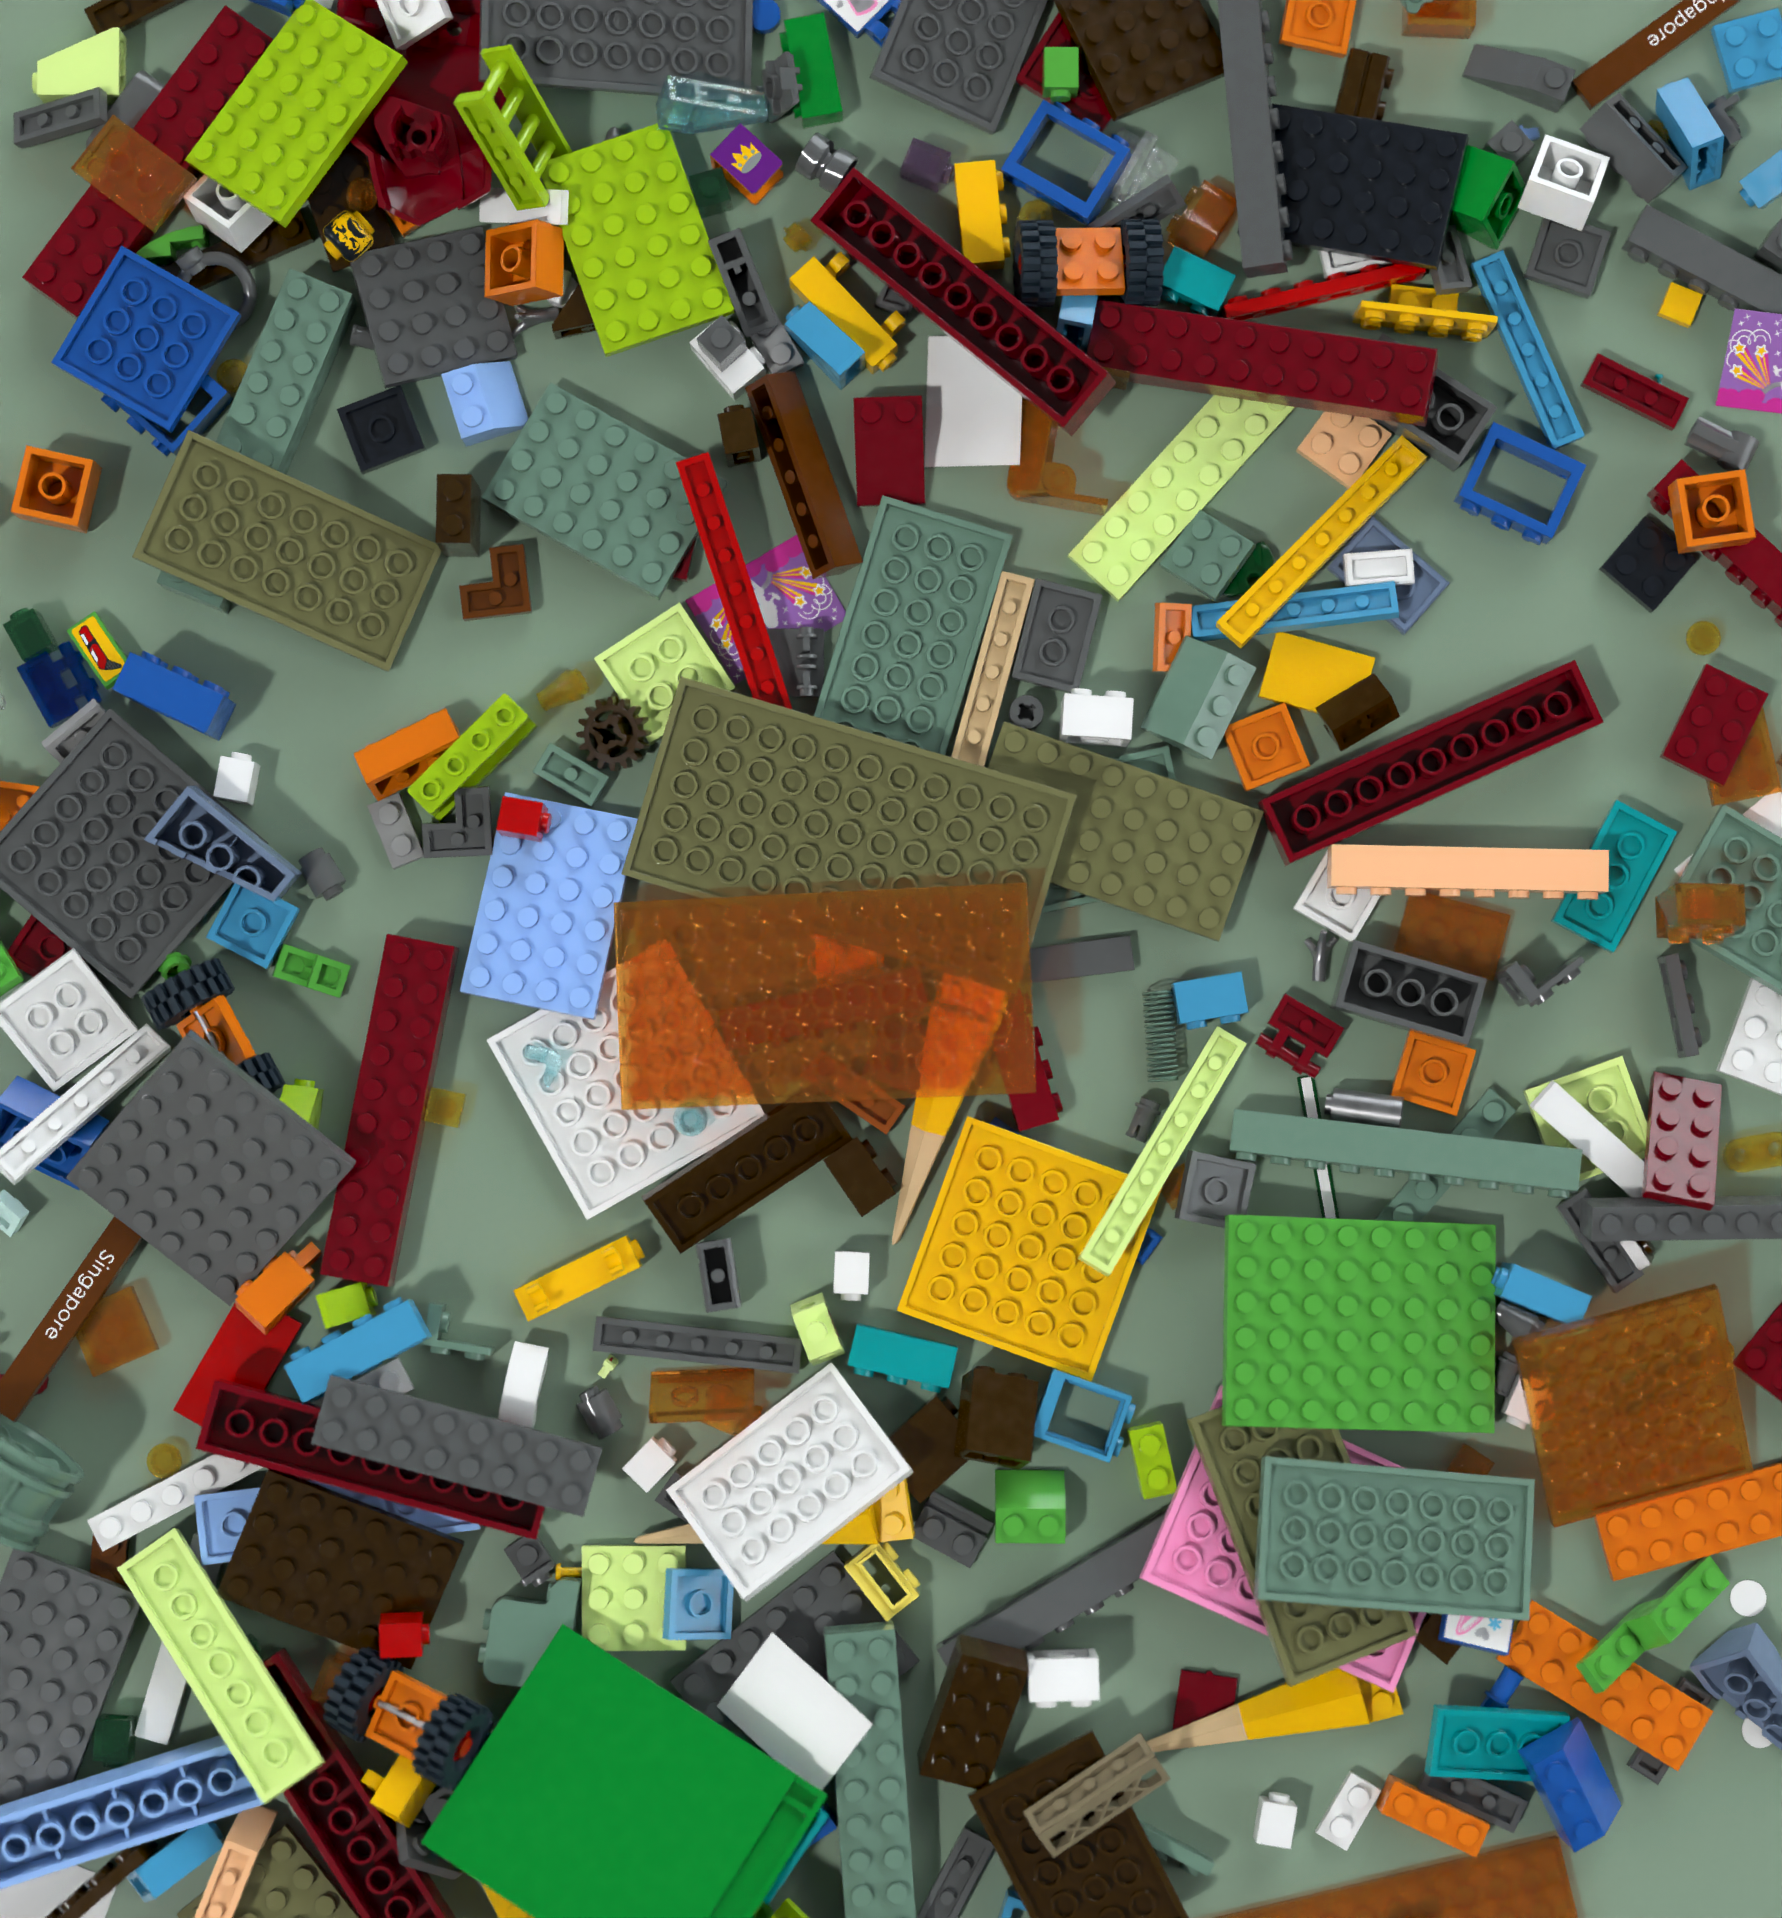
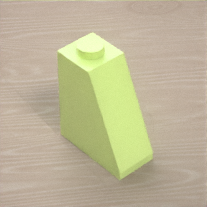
[32,28,126,105]

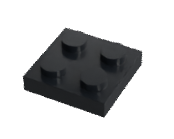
[337,385,426,474]
[1599,516,1697,613]

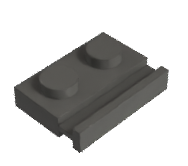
[914,1491,994,1568]

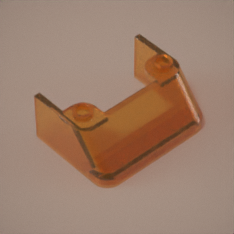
[1006,367,1130,516]

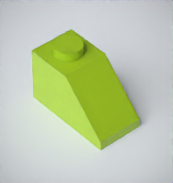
[279,1079,324,1130]
[315,1282,378,1329]

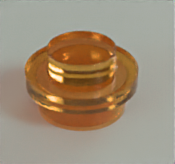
[346,177,377,212]

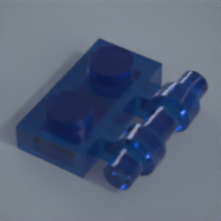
[17,641,102,728]

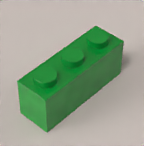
[779,13,843,128]

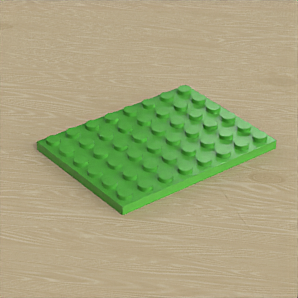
[1222,1215,1496,1433]

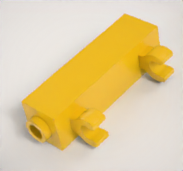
[789,251,906,375]
[513,1235,645,1322]
[361,1694,455,1828]

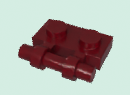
[1255,993,1345,1079]

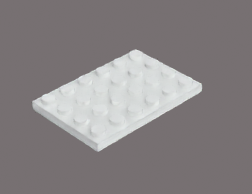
[666,1362,913,1602]

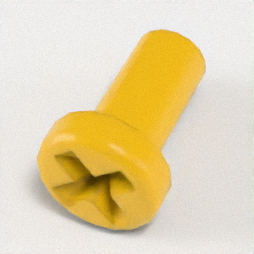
[555,1563,582,1581]

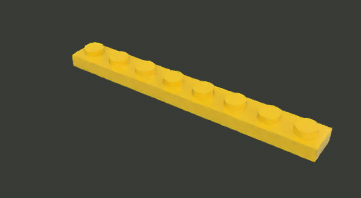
[1216,435,1427,649]

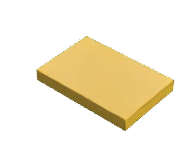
[1258,632,1375,714]

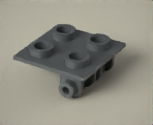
[767,627,824,697]

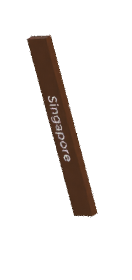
[1571,0,1742,111]
[0,1216,143,1422]

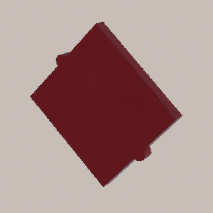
[1172,1669,1238,1730]

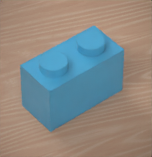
[1171,972,1248,1030]

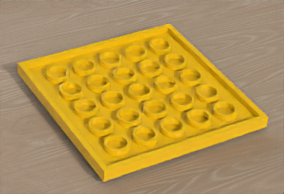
[897,1115,1162,1382]

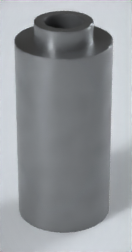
[1324,1088,1404,1128]

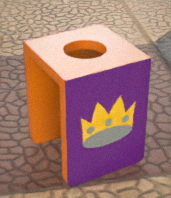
[710,123,784,205]

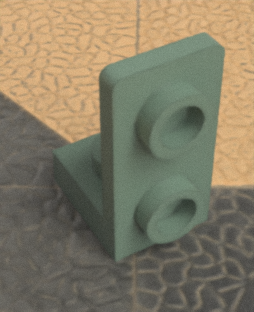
[422,1302,495,1361]

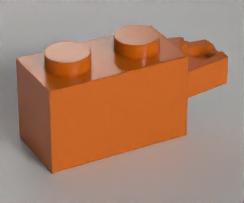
[235,1242,322,1335]

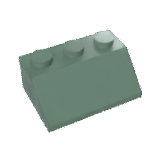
[1140,636,1256,760]

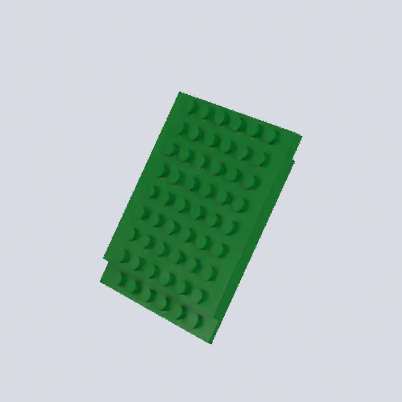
[421,1624,828,1918]

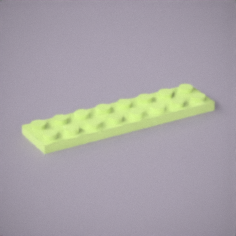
[1068,395,1295,602]
[117,1528,325,1804]

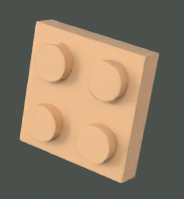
[1296,411,1392,489]

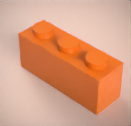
[353,708,461,801]
[1375,1774,1491,1857]

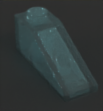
[656,75,768,134]

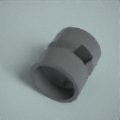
[795,132,858,194]

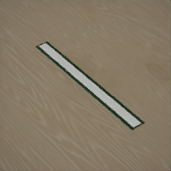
[1297,1076,1340,1219]

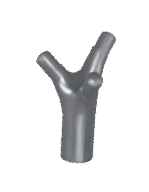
[511,305,559,339]
[1304,929,1337,982]

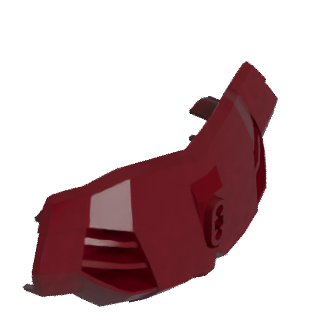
[336,0,506,226]

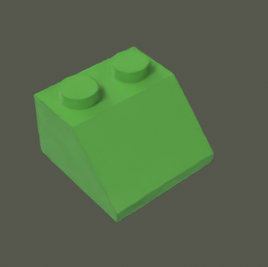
[994,1469,1066,1544]

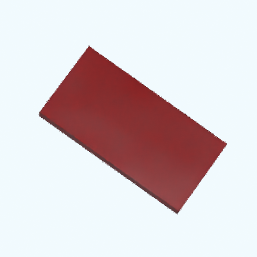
[173,1303,304,1427]

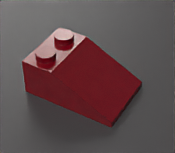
[853,395,925,507]

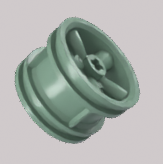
[0,1413,84,1552]

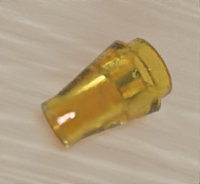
[536,668,590,711]

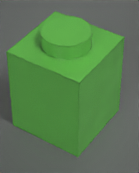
[1043,47,1079,102]

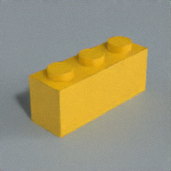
[954,160,1010,271]

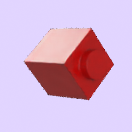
[496,796,552,842]
[379,1612,430,1658]

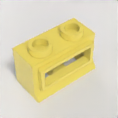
[844,1542,921,1622]

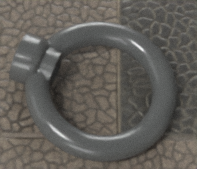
[175,245,257,330]

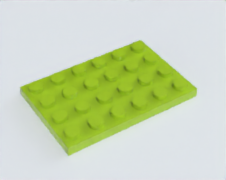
[185,0,408,228]
[541,121,734,357]

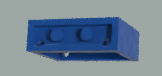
[1001,99,1133,226]
[101,374,233,457]
[1454,422,1586,545]

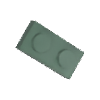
[533,743,610,807]

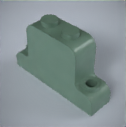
[478,1577,582,1687]

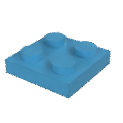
[1710,8,1782,94]
[206,883,301,970]
[662,1568,734,1640]

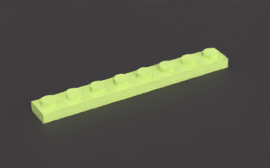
[1078,1026,1247,1277]

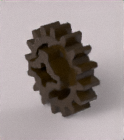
[576,696,652,771]

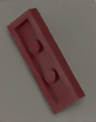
[1580,353,1689,431]

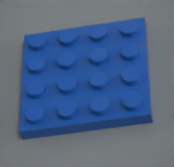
[51,245,242,433]

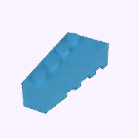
[284,1297,432,1403]

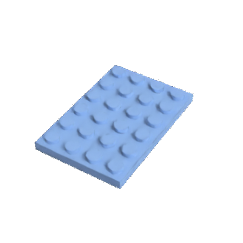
[460,792,638,1020]

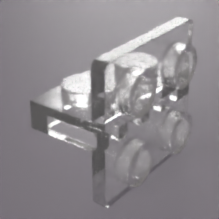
[1088,128,1178,204]

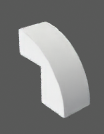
[498,1341,549,1429]

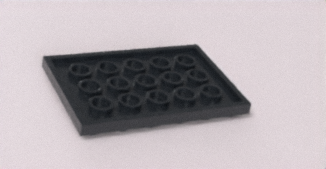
[1237,103,1469,270]

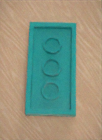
[1551,800,1677,953]
[1425,1704,1570,1782]

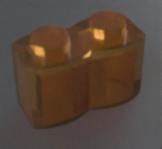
[1165,180,1237,260]

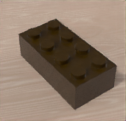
[917,1634,1029,1789]

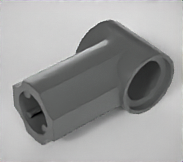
[1684,417,1759,472]

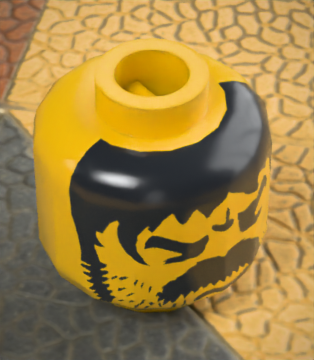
[323,210,375,262]

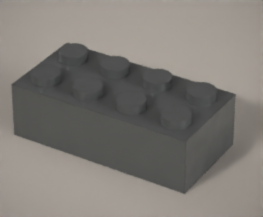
[1373,333,1498,472]
[1330,940,1487,1046]

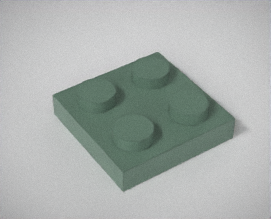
[1160,510,1256,603]

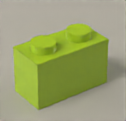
[1126,1421,1177,1500]

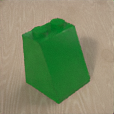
[1449,145,1526,250]

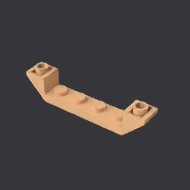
[194,1805,278,1918]

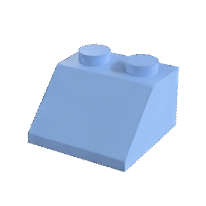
[441,361,528,447]

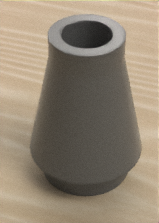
[1495,1301,1545,1347]

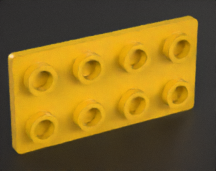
[1352,284,1498,342]

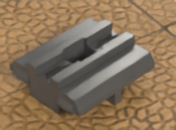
[757,52,803,124]

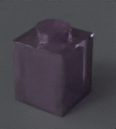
[900,137,954,193]

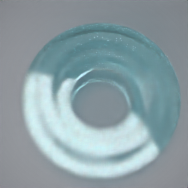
[673,1102,708,1136]

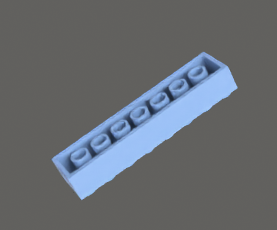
[0,1735,263,1889]

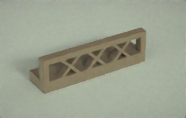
[1024,1733,1170,1858]

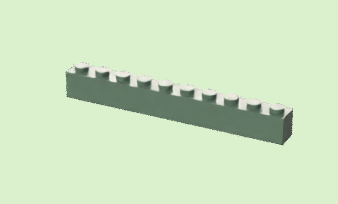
[1229,1109,1582,1199]

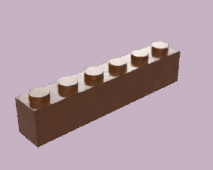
[745,371,863,579]

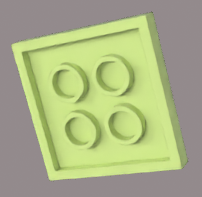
[594,602,736,745]
[1523,1056,1647,1181]
[582,1544,687,1651]

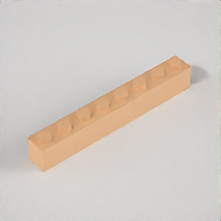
[1327,844,1609,900]

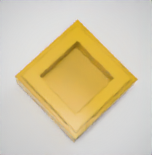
[1657,282,1703,328]

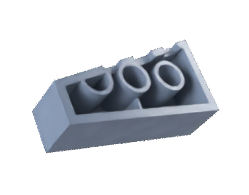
[144,785,302,902]

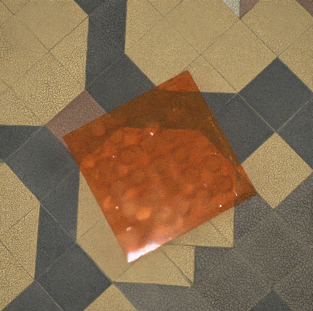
[1512,1284,1754,1528]

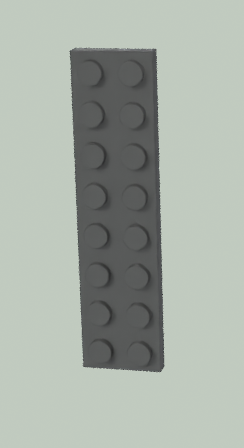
[311,1374,602,1517]

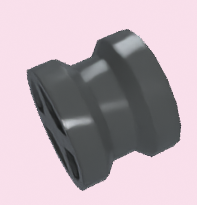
[1009,695,1044,731]

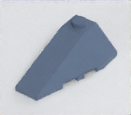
[1689,1622,1782,1750]

